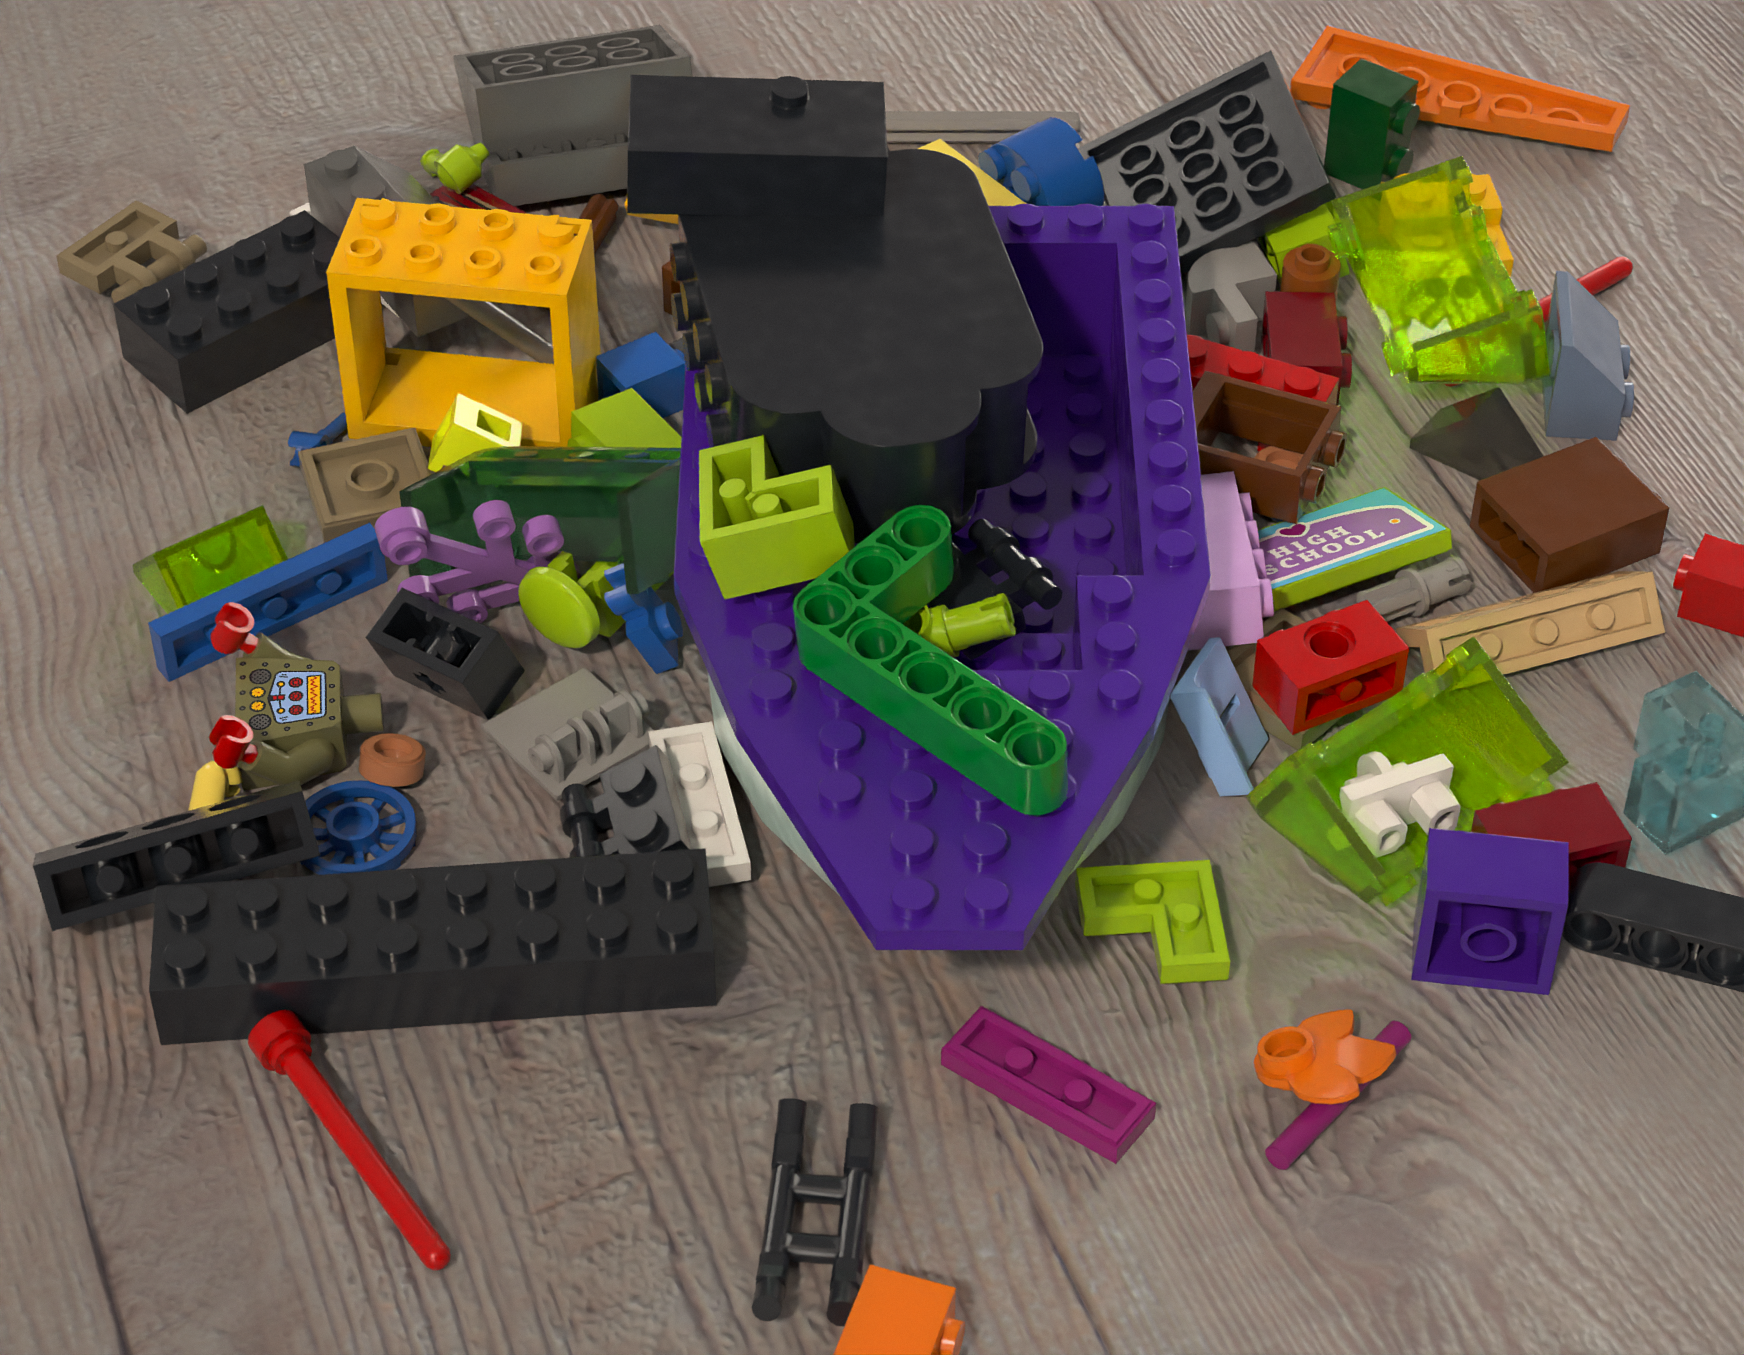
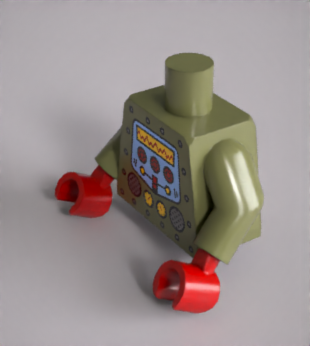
[209,602,384,790]

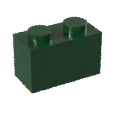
[1324,58,1420,196]

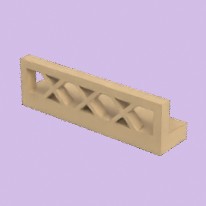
[1396,571,1665,692]

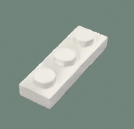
[648,721,751,887]

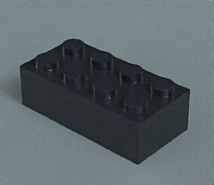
[113,210,340,414]

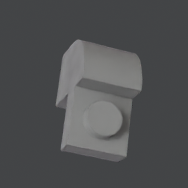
[1185,241,1277,352]

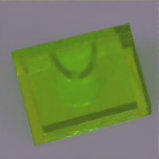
[132,505,288,614]

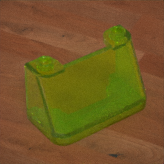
[1327,156,1550,385]
[1245,636,1569,907]

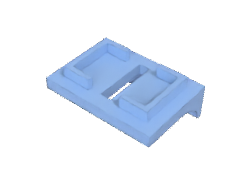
[1170,637,1269,796]

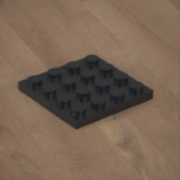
[1077,50,1337,275]

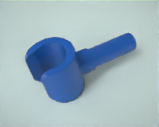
[288,413,347,467]

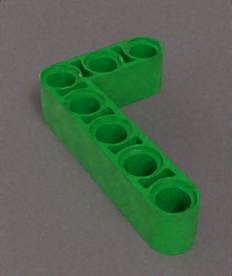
[793,505,1068,816]

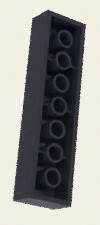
[149,848,717,1045]

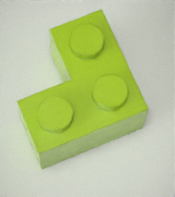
[699,435,855,600]

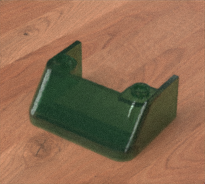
[399,446,681,594]

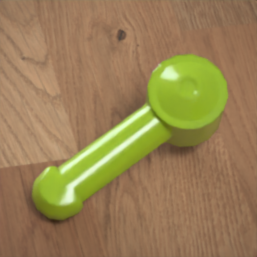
[420,142,490,194]

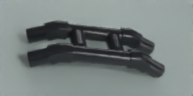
[752,1098,878,1327]

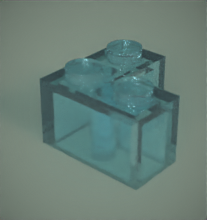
[1623,671,1744,855]

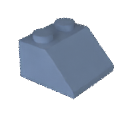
[1540,271,1634,441]

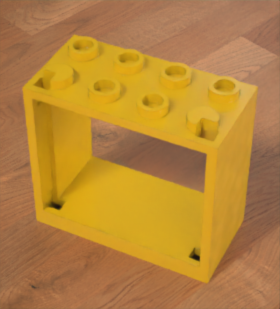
[326,198,601,461]

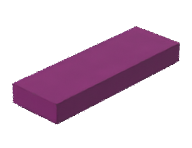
[941,1006,1156,1164]

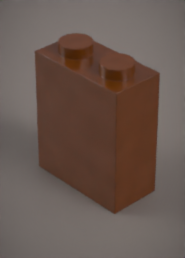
[1470,437,1669,593]

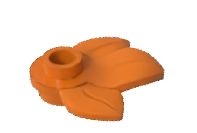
[1254,1009,1396,1104]

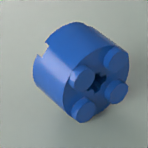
[978,117,1104,206]

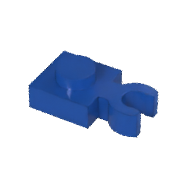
[604,562,683,674]

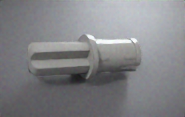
[1353,556,1471,622]

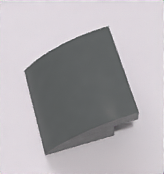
[454,25,692,206]

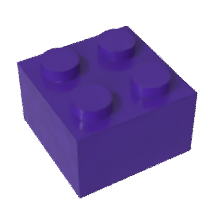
[1411,828,1569,995]

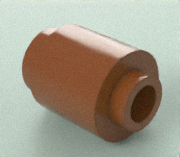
[1280,244,1341,301]

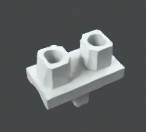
[1333,751,1461,858]

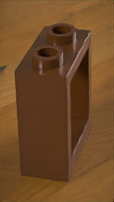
[1193,371,1347,524]

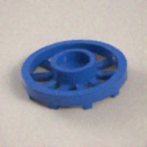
[299,780,417,875]

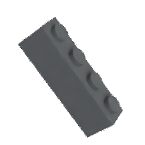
[304,146,502,337]

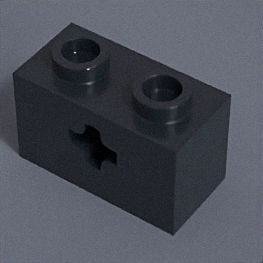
[365,587,525,721]

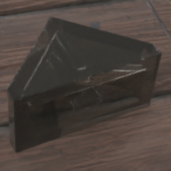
[1409,387,1543,481]

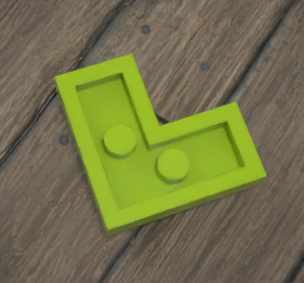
[1075,860,1230,984]

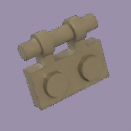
[56,200,207,303]

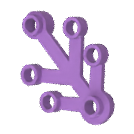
[375,500,581,624]

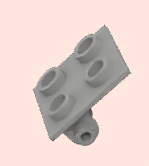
[481,667,654,801]

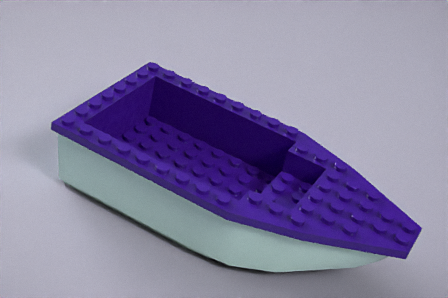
[674,204,1211,950]

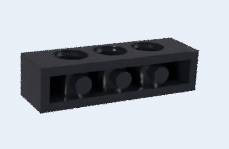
[33,780,320,931]

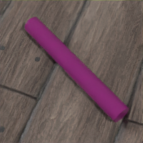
[1265,1021,1412,1170]

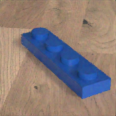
[148,523,388,682]

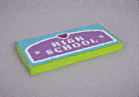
[1258,487,1452,612]

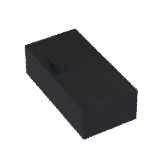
[627,75,888,216]

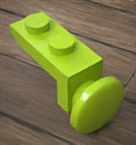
[518,526,676,648]

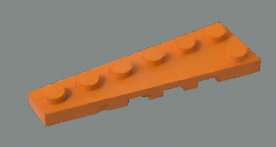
[1290,26,1630,152]

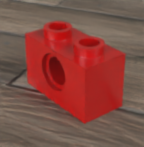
[1252,600,1409,735]

